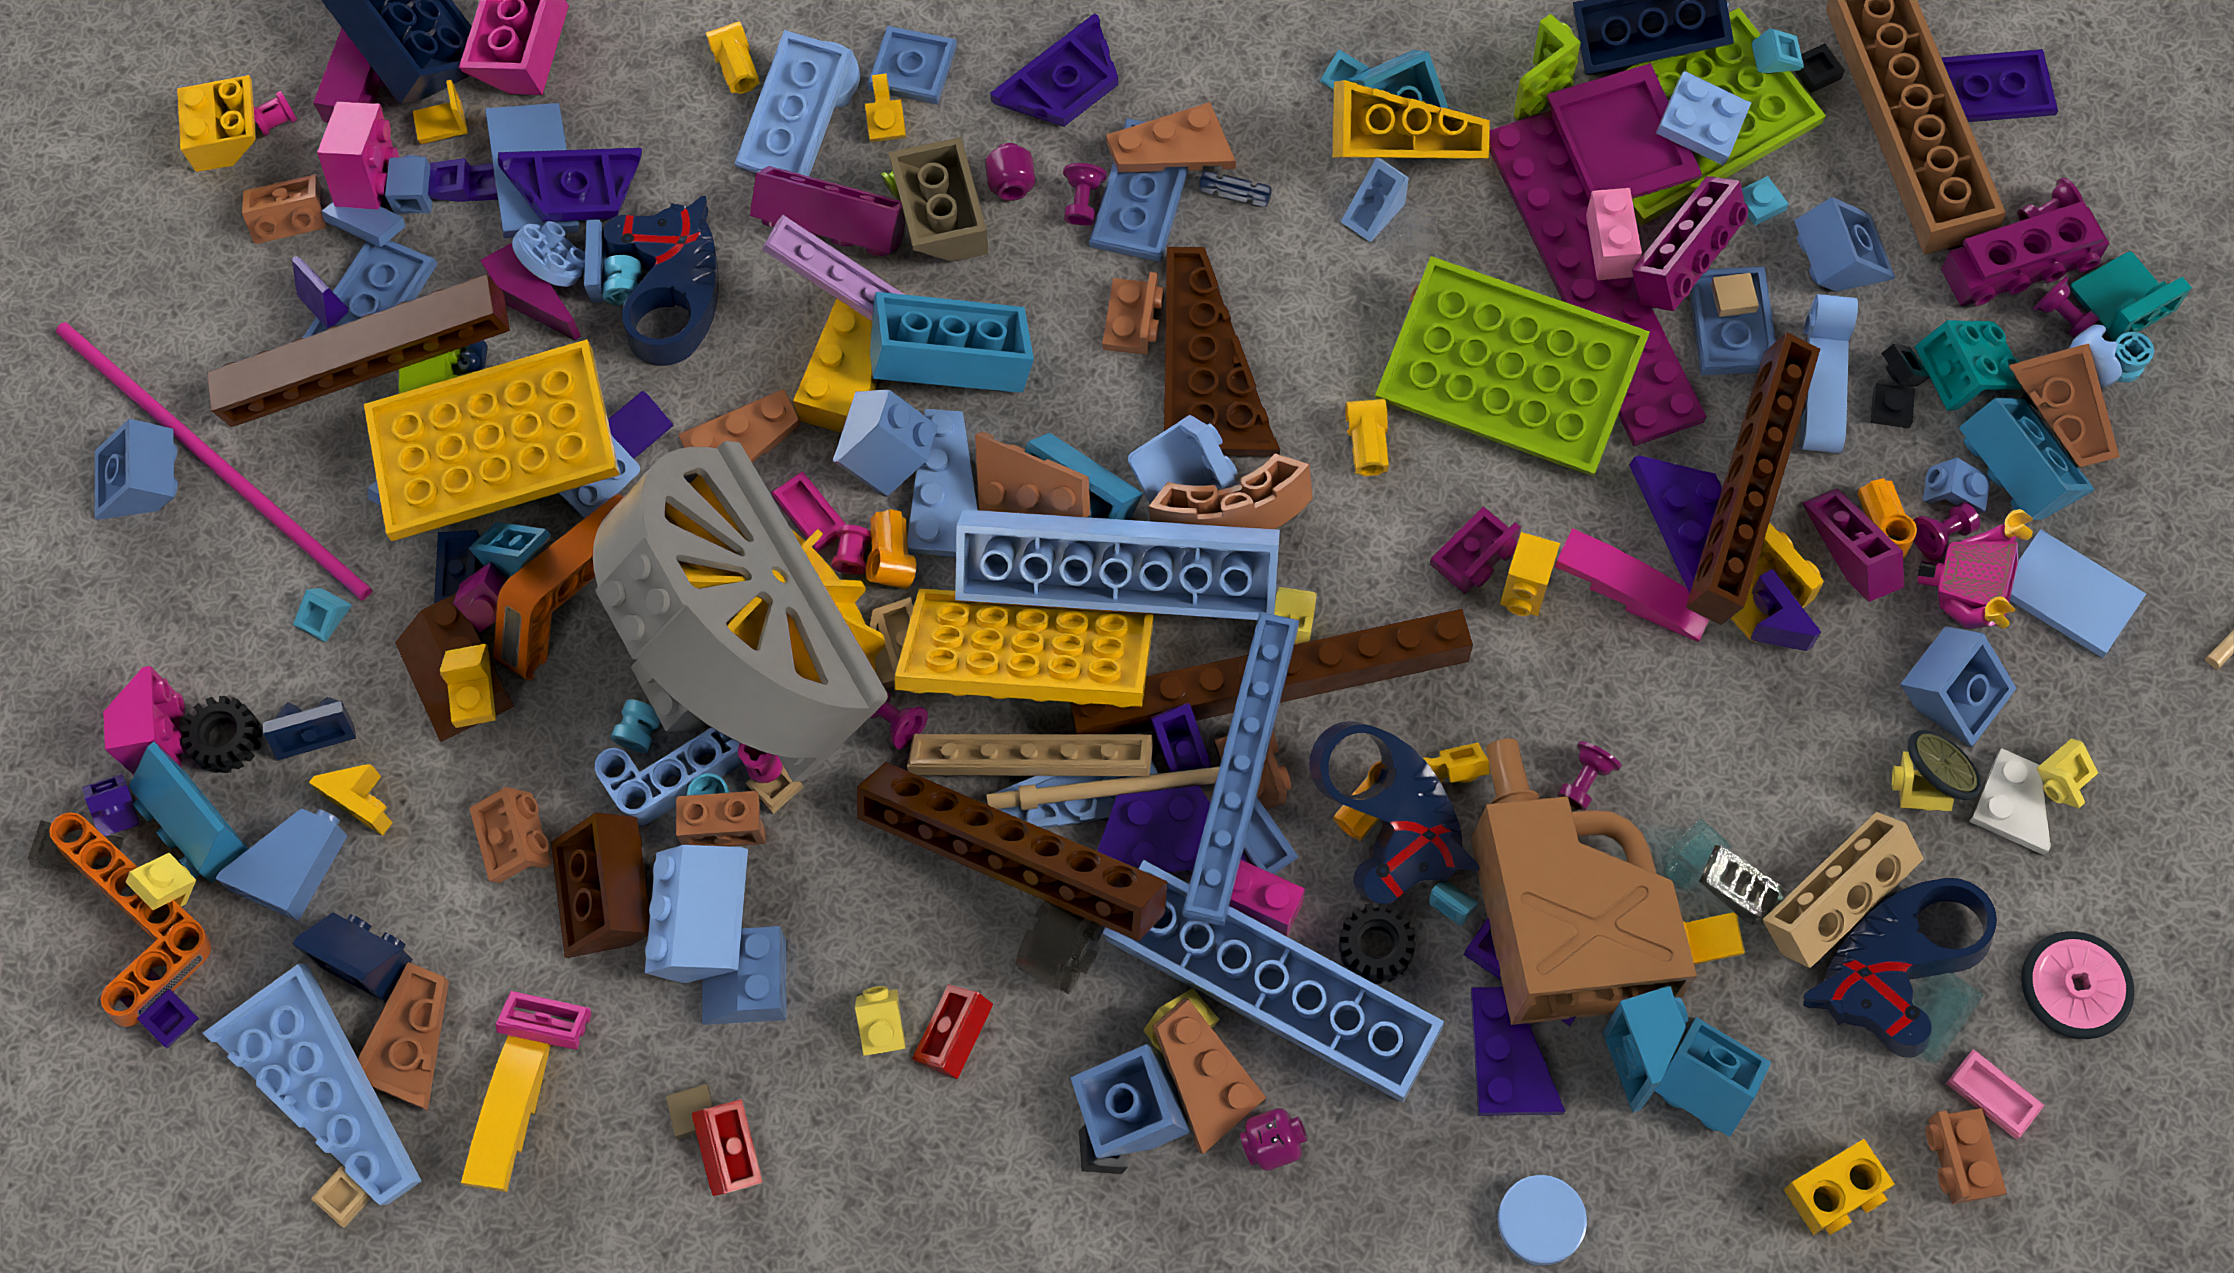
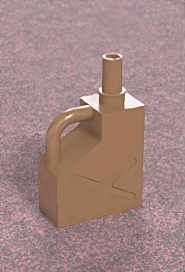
[1471,738,1697,1025]

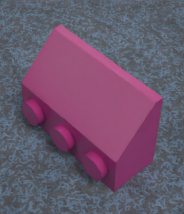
[459,0,569,95]

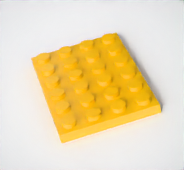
[364,339,620,541]
[895,588,1154,707]

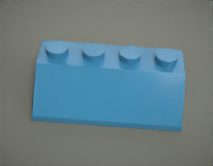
[870,292,1034,393]

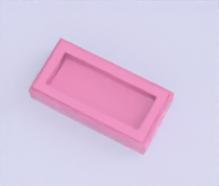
[1946,1049,2045,1140]

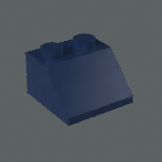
[292,913,413,1003]

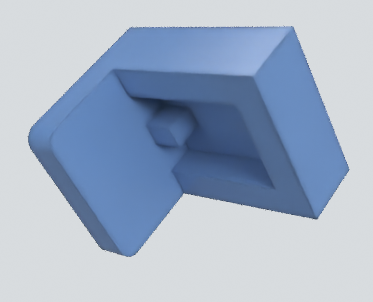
[1923,457,1991,514]

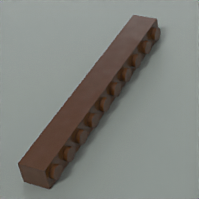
[1069,609,1473,734]

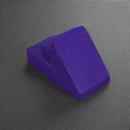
[1750,569,1821,651]
[1150,703,1212,773]
[82,774,139,836]

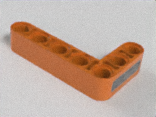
[493,494,624,680]
[49,812,211,1027]

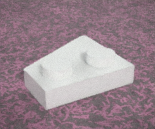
[1969,748,2051,856]

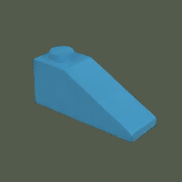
[469,522,551,580]

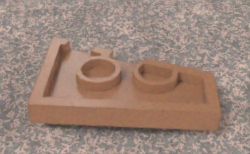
[678,389,800,463]

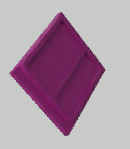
[1546,63,1702,200]

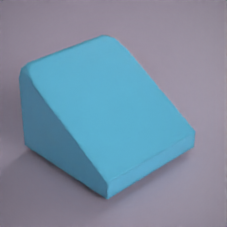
[1752,28,1804,73]
[1320,49,1371,90]
[293,588,352,642]
[1429,880,1478,926]

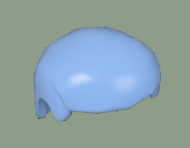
[2069,325,2122,388]

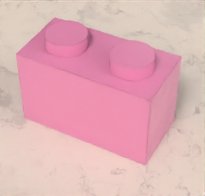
[1586,188,1642,280]

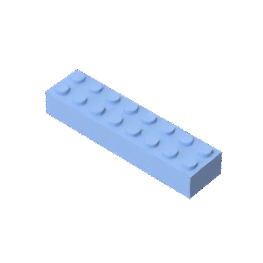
[955,510,1280,620]
[1103,860,1444,1103]

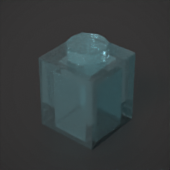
[1661,818,1732,891]

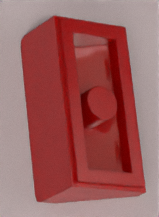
[912,984,993,1079]
[692,1099,763,1196]

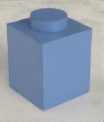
[385,155,433,214]

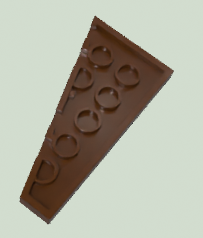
[1164,247,1280,457]

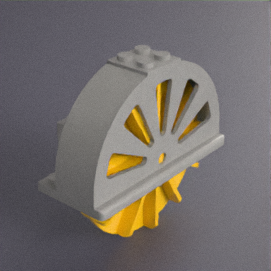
[593,441,888,782]

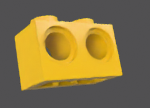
[1500,532,1560,616]
[1784,1139,1895,1236]

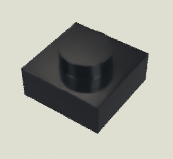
[1795,43,1845,93]
[1881,344,1930,386]
[1870,383,1915,429]
[1079,1124,1128,1174]

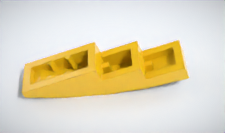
[461,1035,551,1192]

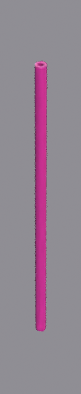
[56,322,372,601]

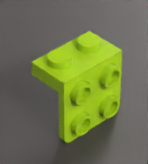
[1513,13,1581,121]

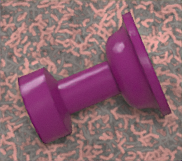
[1063,163,1107,226]
[2017,177,2084,221]
[2032,276,2100,339]
[1913,502,1980,560]
[869,690,928,749]
[1557,741,1622,811]

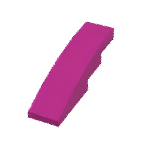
[1555,528,1709,642]

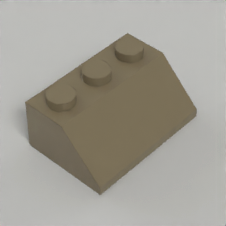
[888,137,988,262]

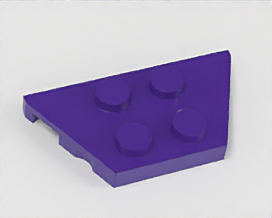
[990,13,1119,127]
[497,148,642,222]
[1629,456,1722,594]
[1097,785,1247,872]

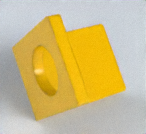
[413,80,468,144]
[1683,912,1745,965]

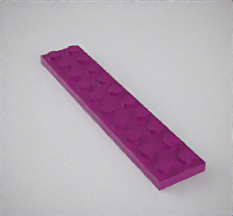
[1489,110,1706,447]

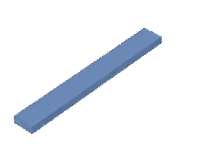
[1183,612,1299,926]

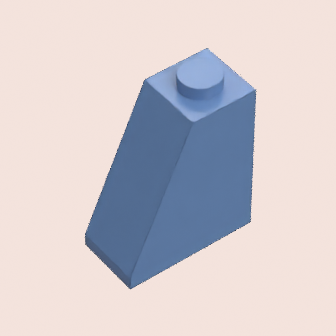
[216,808,348,921]

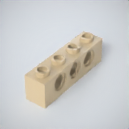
[1763,812,1924,968]

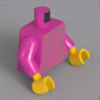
[1918,509,2033,629]

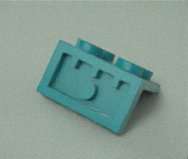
[2069,251,2192,342]
[1914,320,2023,411]

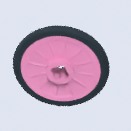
[2021,931,2135,1039]

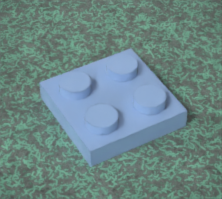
[1656,71,1751,165]

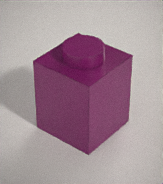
[453,562,507,632]

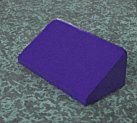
[291,256,349,329]
[608,391,673,459]

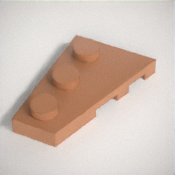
[1106,102,1236,172]
[2008,343,2120,468]
[975,431,1090,517]
[358,962,449,1111]
[1152,998,1266,1154]

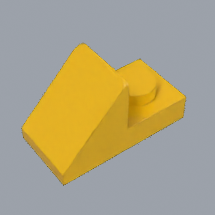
[440,644,496,728]
[309,764,393,836]

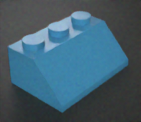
[1959,398,2095,520]
[1025,432,1143,520]
[129,742,249,884]
[1602,986,1688,1113]

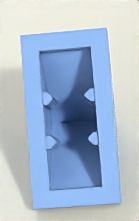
[1341,157,1409,242]

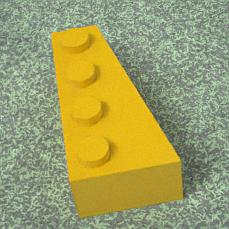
[1332,80,1490,159]
[793,298,877,433]

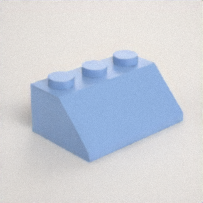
[645,845,748,983]

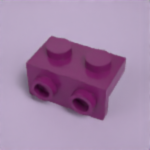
[1430,506,1521,594]

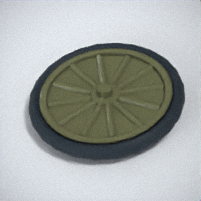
[1908,730,1981,800]

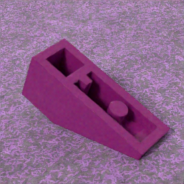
[480,243,581,340]
[1803,488,1904,602]

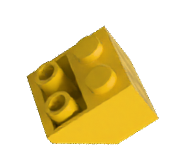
[177,75,256,172]

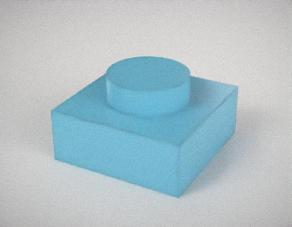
[1742,176,1788,226]

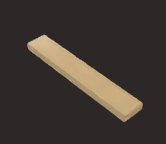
[907,734,1153,776]

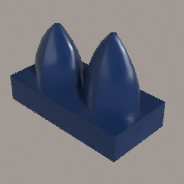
[263,697,356,760]

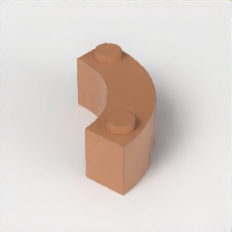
[1148,454,1313,529]

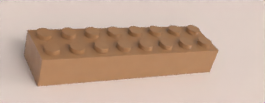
[1826,0,2006,255]

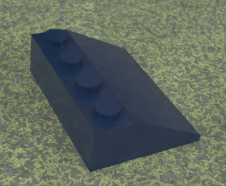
[321,0,472,104]

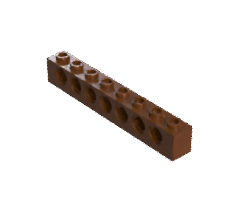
[1686,332,1821,625]
[857,762,1167,942]

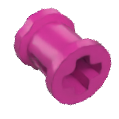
[253,91,297,137]
[831,525,871,575]
[738,743,783,784]

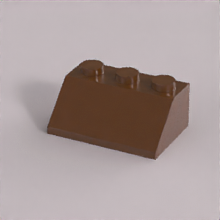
[395,593,514,742]
[551,812,650,958]

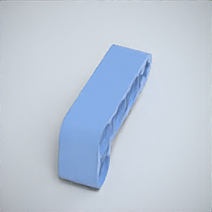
[1800,294,1858,454]
[594,727,744,826]

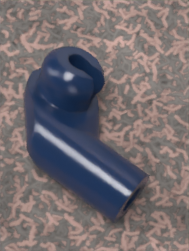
[458,340,488,374]

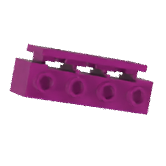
[1941,201,2110,306]

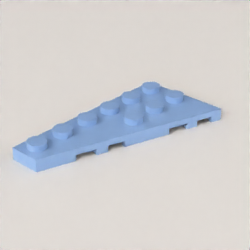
[203,964,421,1205]

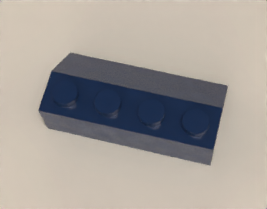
[1573,0,1734,76]

